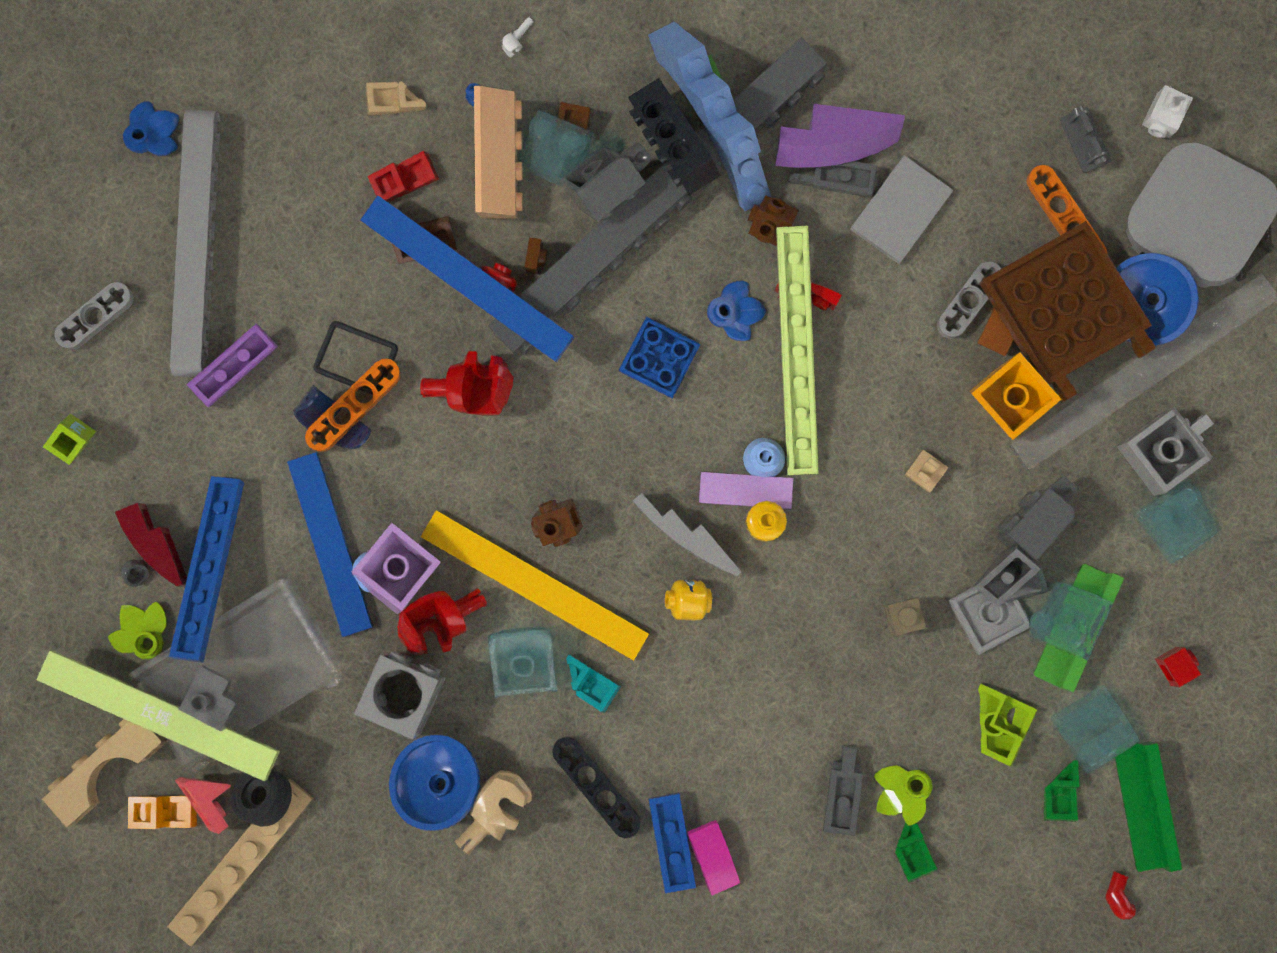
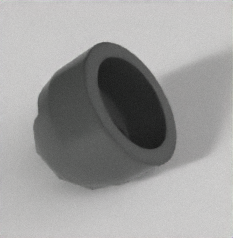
[121,559,148,587]

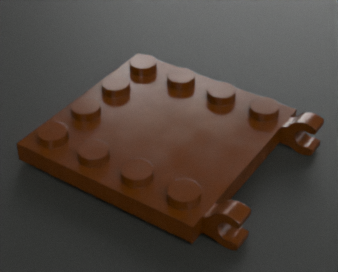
[979,221,1156,404]

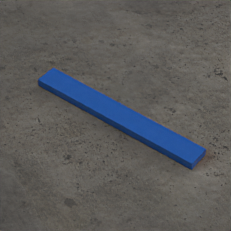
[360,195,575,362]

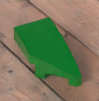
[1044,760,1080,822]
[895,822,937,883]

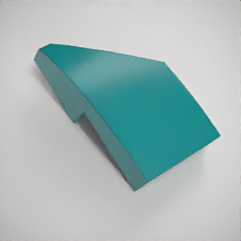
[566,654,621,713]

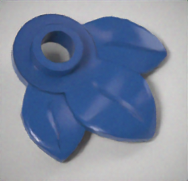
[123,101,179,156]
[707,281,767,341]

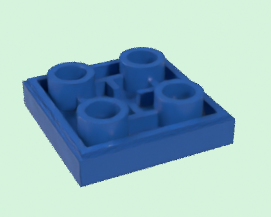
[618,317,701,399]

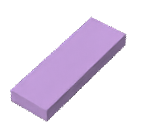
[699,472,793,509]

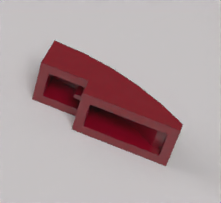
[114,503,187,587]

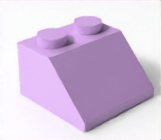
[352,523,441,614]

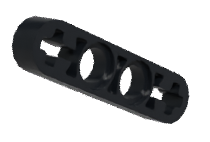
[552,737,640,839]

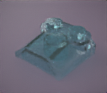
[519,109,595,186]
[1134,478,1220,564]
[1029,582,1113,661]
[488,626,557,698]

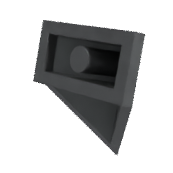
[975,546,1048,607]

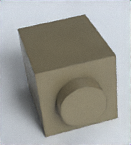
[883,598,926,636]

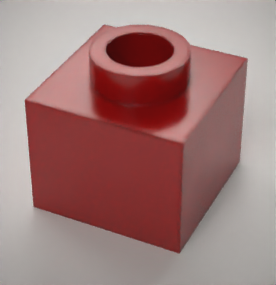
[1155,647,1201,687]

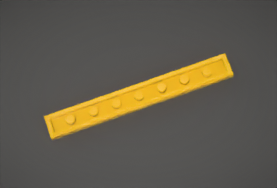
[421,510,649,661]

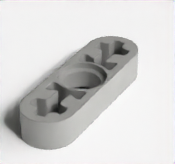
[937,262,1001,339]
[55,282,134,350]

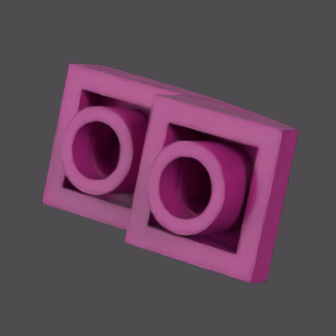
[687,820,740,895]

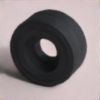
[231,769,292,827]

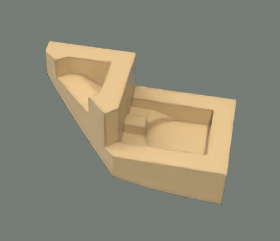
[365,81,426,116]

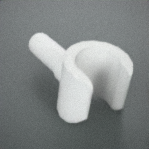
[502,17,533,57]

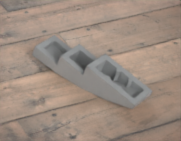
[633,493,741,577]

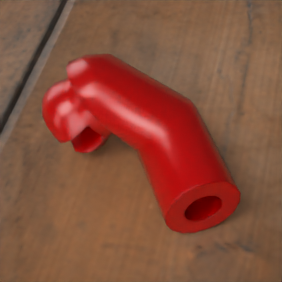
[1105,871,1136,920]

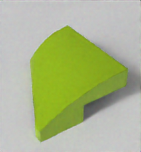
[978,683,1038,767]

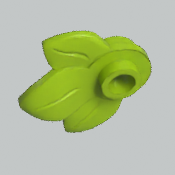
[108,602,167,659]
[874,766,933,826]

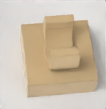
[905,450,948,493]

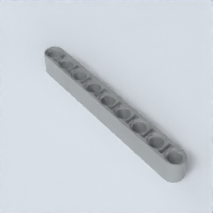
[170,110,221,377]

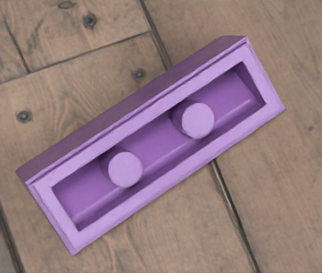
[187,323,279,407]

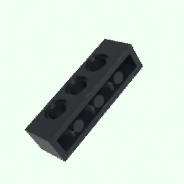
[628,78,721,195]

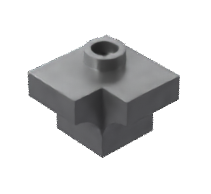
[178,666,239,732]

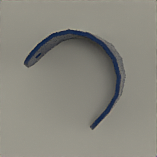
[293,385,371,449]

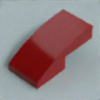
[367,151,440,202]

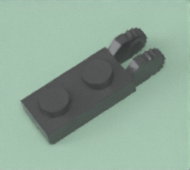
[789,161,878,198]

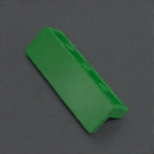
[1113,741,1182,872]

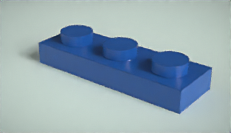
[649,792,696,893]

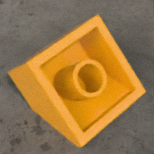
[970,352,1062,440]

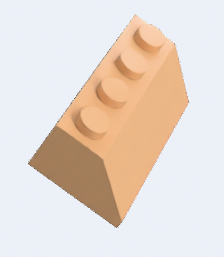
[474,86,523,219]

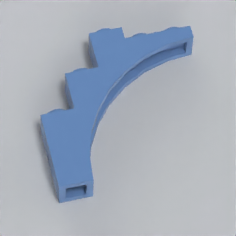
[648,21,771,211]

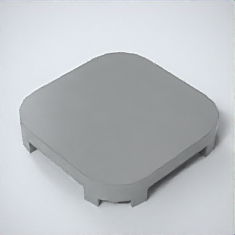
[1126,143,1277,289]

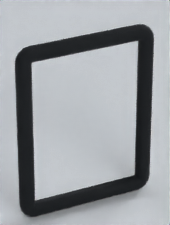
[313,321,398,395]

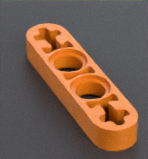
[1027,165,1108,255]
[305,358,401,452]

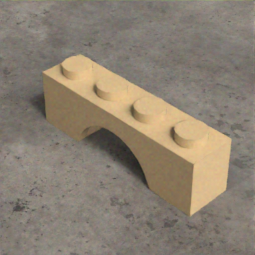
[42,719,170,828]

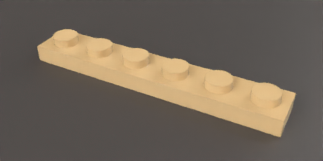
[167,778,314,947]

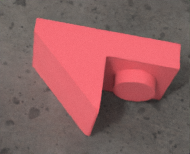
[175,777,231,834]

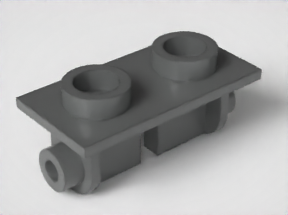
[1059,106,1112,173]

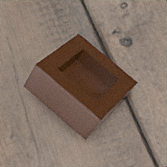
[556,102,592,138]
[524,237,548,275]

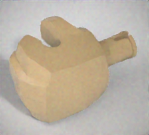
[455,770,533,855]

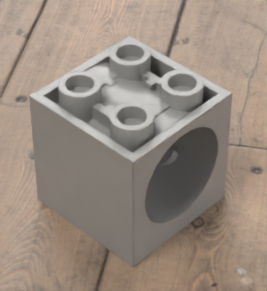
[354,650,446,740]

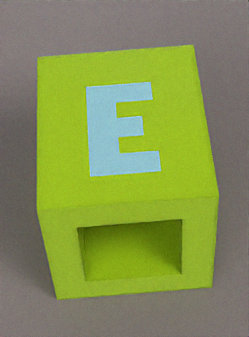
[43,413,97,465]

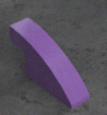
[775,104,905,168]

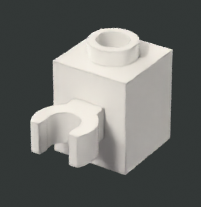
[1142,85,1193,138]

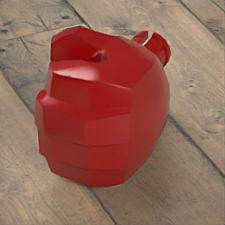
[420,351,514,416]
[398,588,487,656]

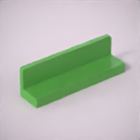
[1033,564,1124,692]

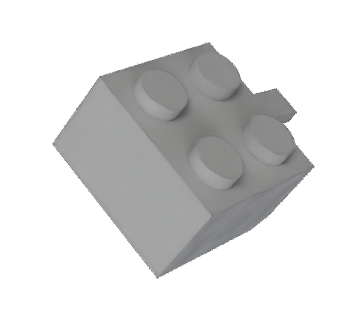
[1116,407,1214,496]

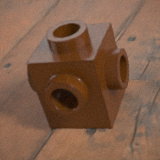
[748,195,799,246]
[531,499,583,547]

